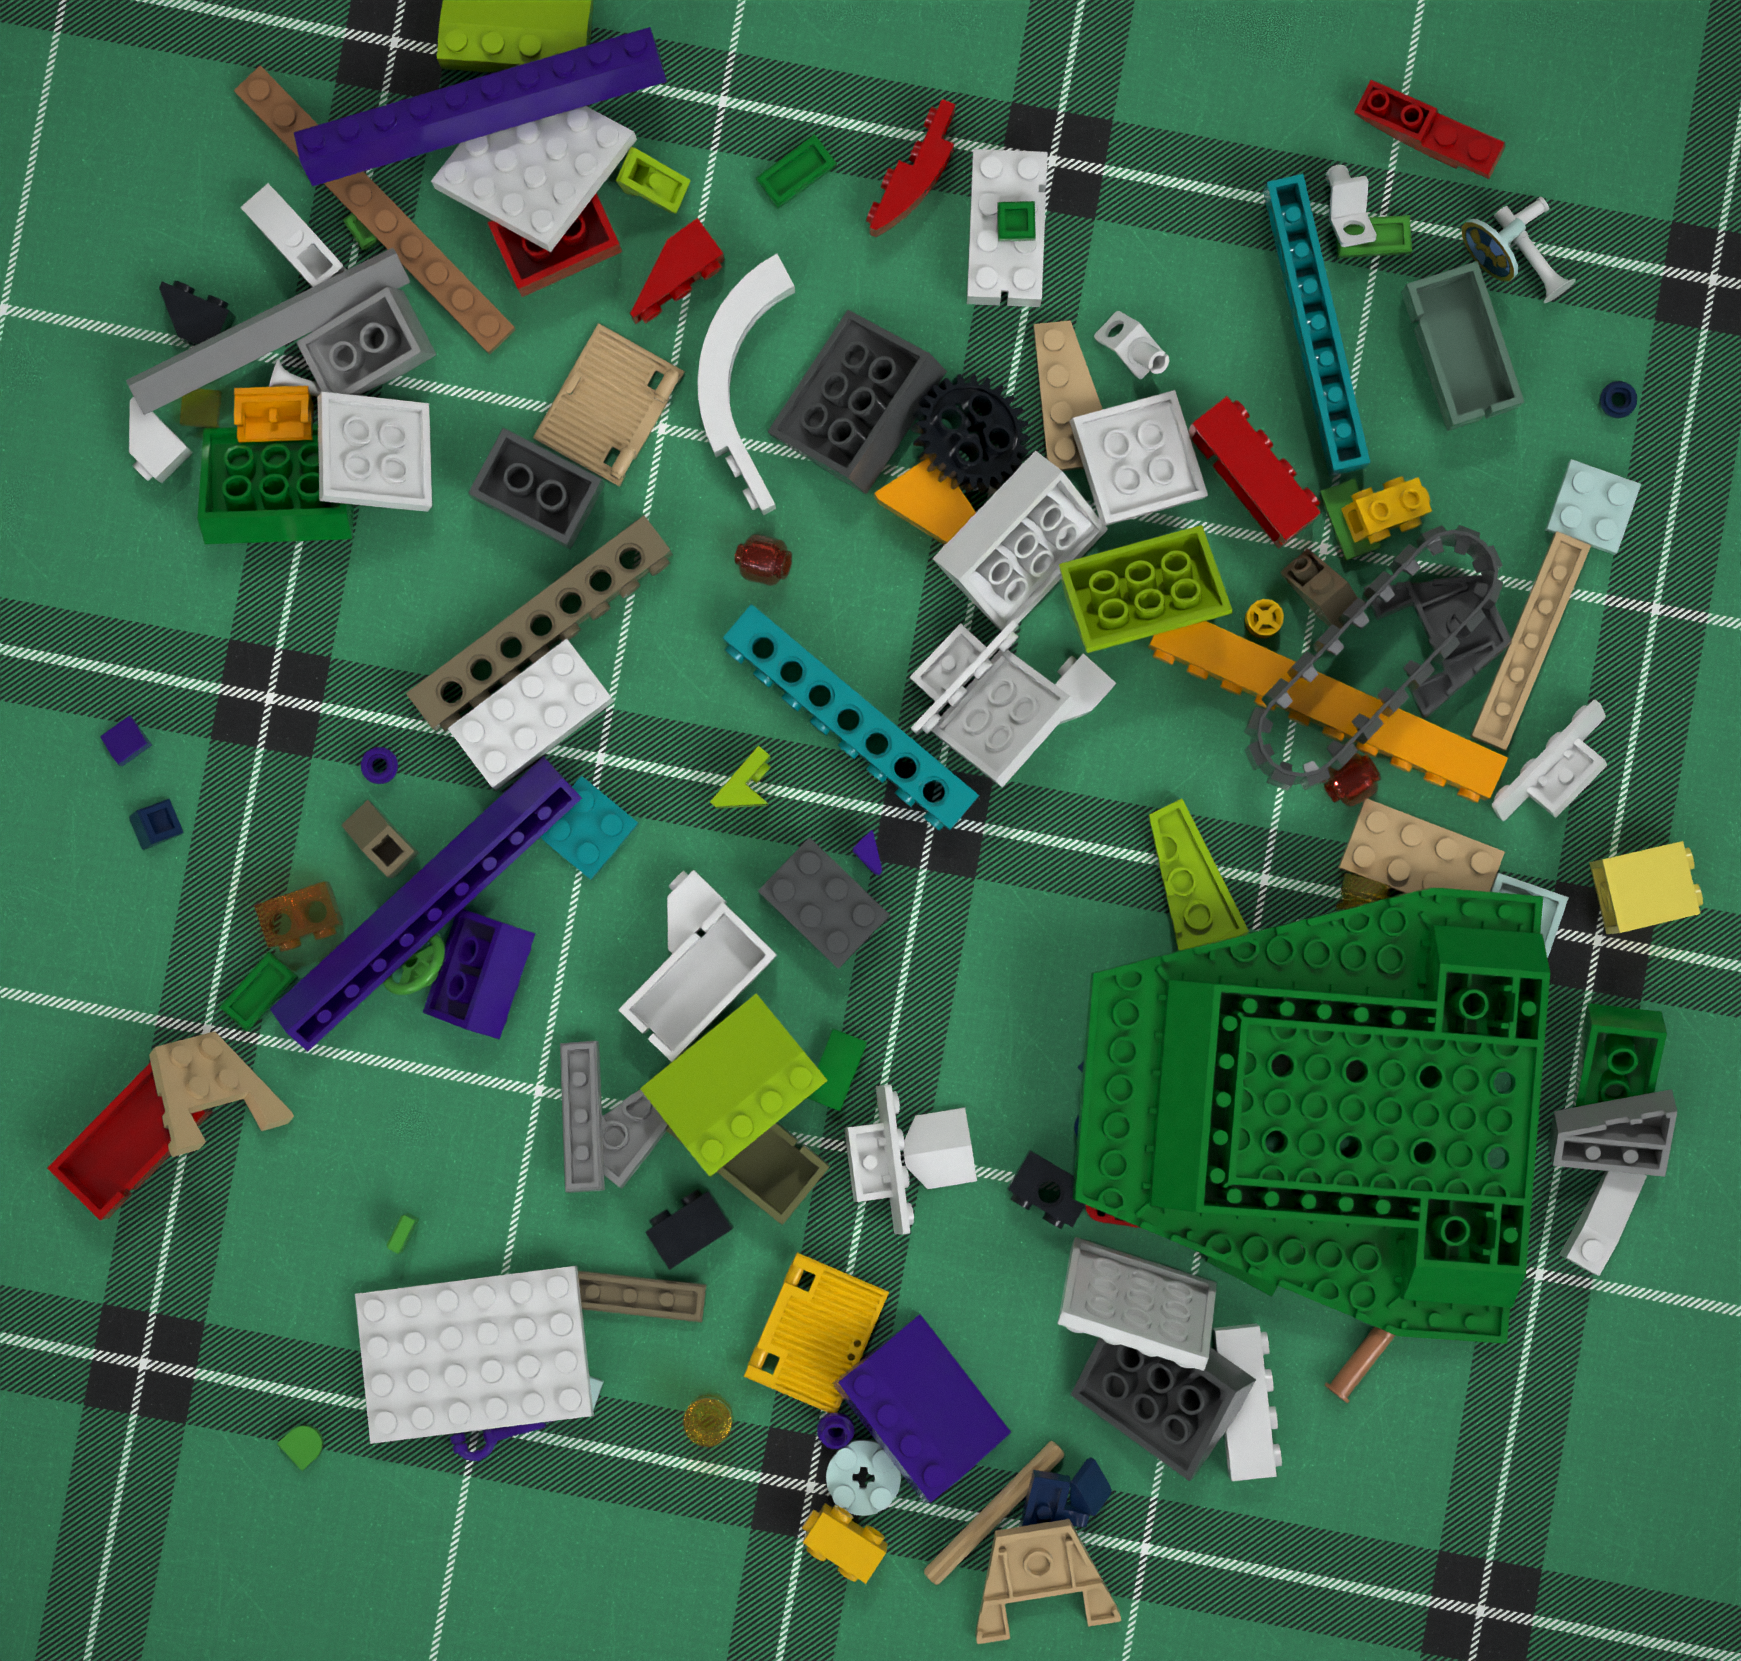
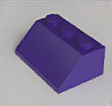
[422,909,536,1040]

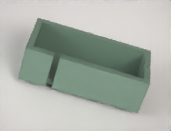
[1401,261,1524,431]

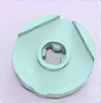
[826,1439,901,1516]

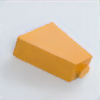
[874,458,976,545]

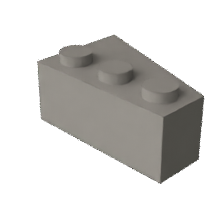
[1548,1089,1677,1177]

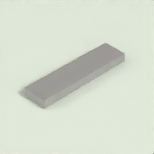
[560,1041,605,1193]

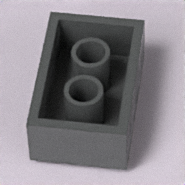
[468,428,605,550]
[758,837,890,969]

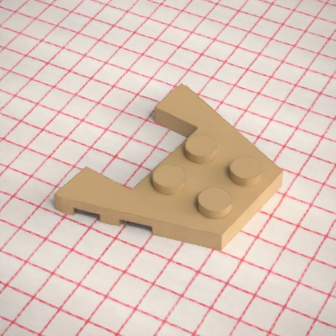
[149,1031,294,1157]
[975,1519,1121,1644]

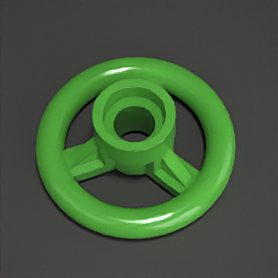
[383,934,445,995]

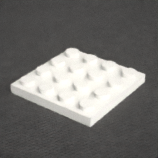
[431,106,637,252]
[1057,1237,1217,1371]

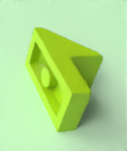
[616,147,691,214]
[710,746,771,809]

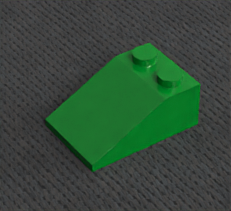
[1573,1003,1667,1108]

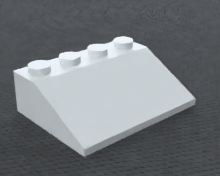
[933,451,1108,632]

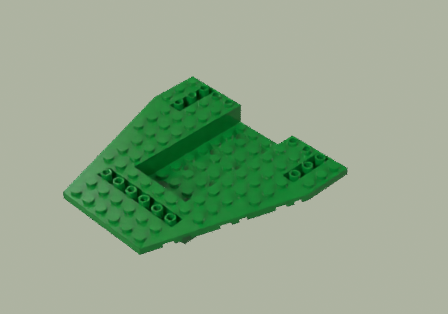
[1072,887,1550,1344]

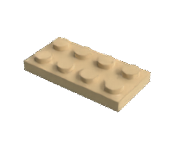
[1338,798,1505,894]

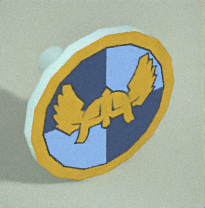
[1462,218,1526,281]

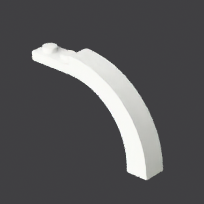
[698,254,795,515]

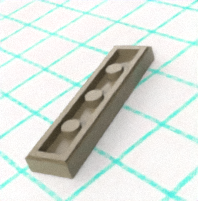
[578,1270,707,1322]

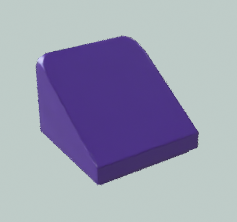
[100,715,152,767]
[853,830,883,876]

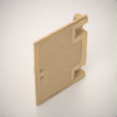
[533,323,685,487]

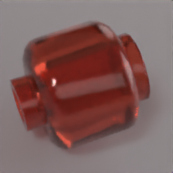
[735,534,792,586]
[1323,753,1382,807]

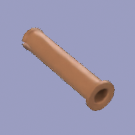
[1324,1326,1396,1404]

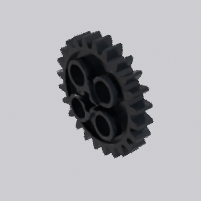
[911,374,1030,493]

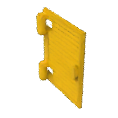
[744,1252,889,1413]

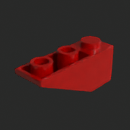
[630,218,725,324]

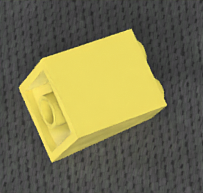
[1589,841,1703,935]

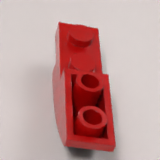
[1354,80,1506,179]
[866,99,956,237]

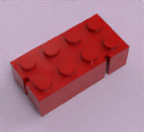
[1188,396,1321,549]
[47,1062,213,1221]

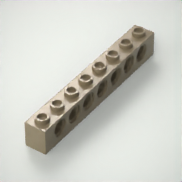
[406,515,673,732]

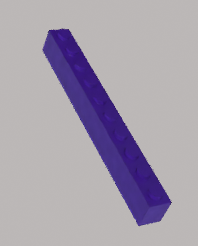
[294,27,667,186]
[270,756,582,1052]

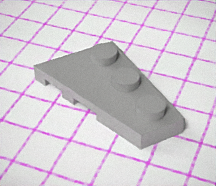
[602,1090,669,1188]

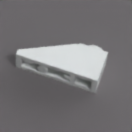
[1559,1171,1647,1276]

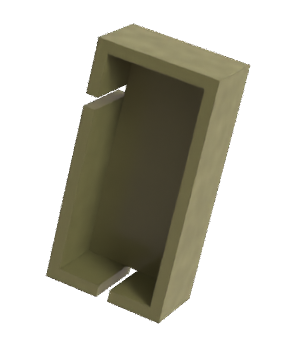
[666,1122,830,1225]

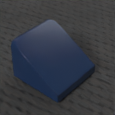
[129,799,184,850]
[1070,1457,1112,1516]

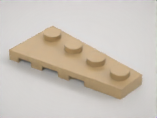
[1033,320,1103,471]

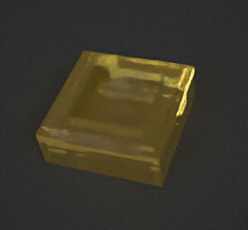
[180,389,222,428]

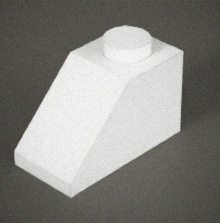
[129,397,193,483]
[667,870,727,954]

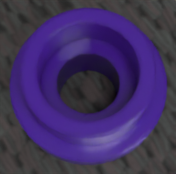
[361,747,398,784]
[817,1413,854,1449]

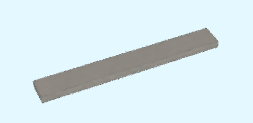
[126,248,410,415]

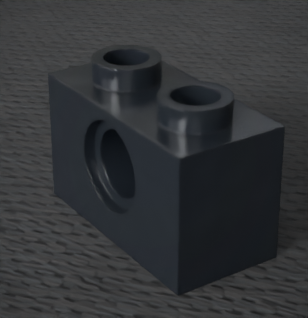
[1007,1150,1086,1229]

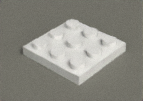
[1069,390,1208,527]
[317,392,432,512]
[931,650,1077,788]

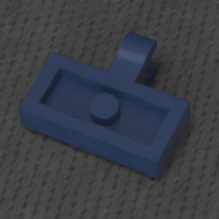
[1019,1470,1089,1527]

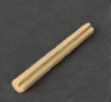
[924,1441,1065,1585]

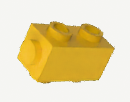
[1341,476,1432,544]
[802,1503,888,1584]

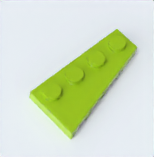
[1148,799,1249,951]

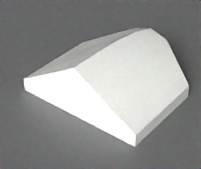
[903,1107,977,1189]

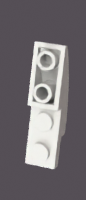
[240,183,346,287]

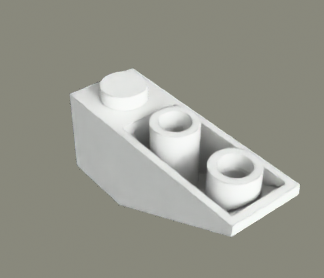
[1055,653,1116,725]

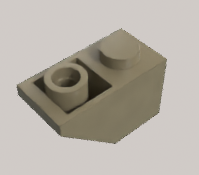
[1280,548,1358,629]
[341,800,420,879]

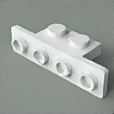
[910,620,1019,735]
[1492,699,1607,821]
[844,1085,914,1235]

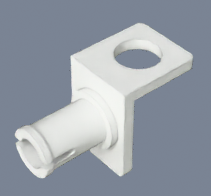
[1325,165,1377,247]
[1094,311,1169,379]

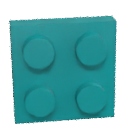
[540,775,639,880]

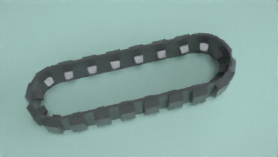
[1244,525,1503,791]

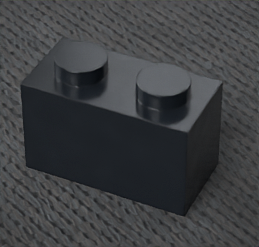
[645,1188,734,1270]

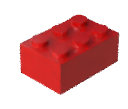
[487,193,622,297]

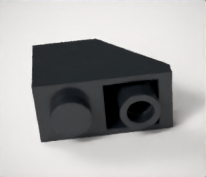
[159,280,235,346]

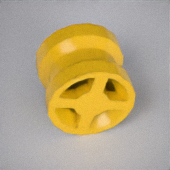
[1244,599,1284,638]

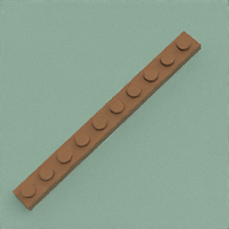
[234,65,516,355]

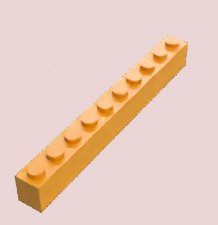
[1147,621,1508,803]

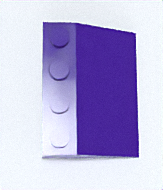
[832,1314,1011,1503]

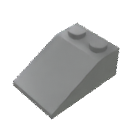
[296,287,437,395]

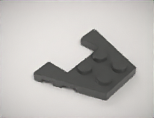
[1364,575,1512,719]

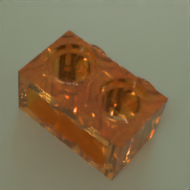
[254,881,344,952]

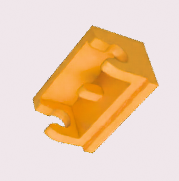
[234,386,314,442]

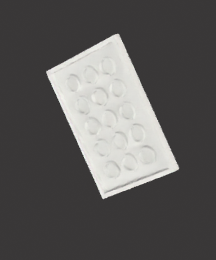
[355,1266,594,1444]

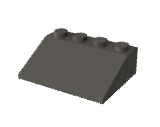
[768,310,947,494]
[1071,1338,1256,1481]

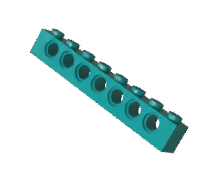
[1263,174,1370,477]
[723,604,979,831]

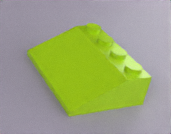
[437,0,594,73]
[1059,525,1233,653]
[640,993,828,1177]

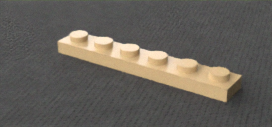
[1470,531,1591,751]

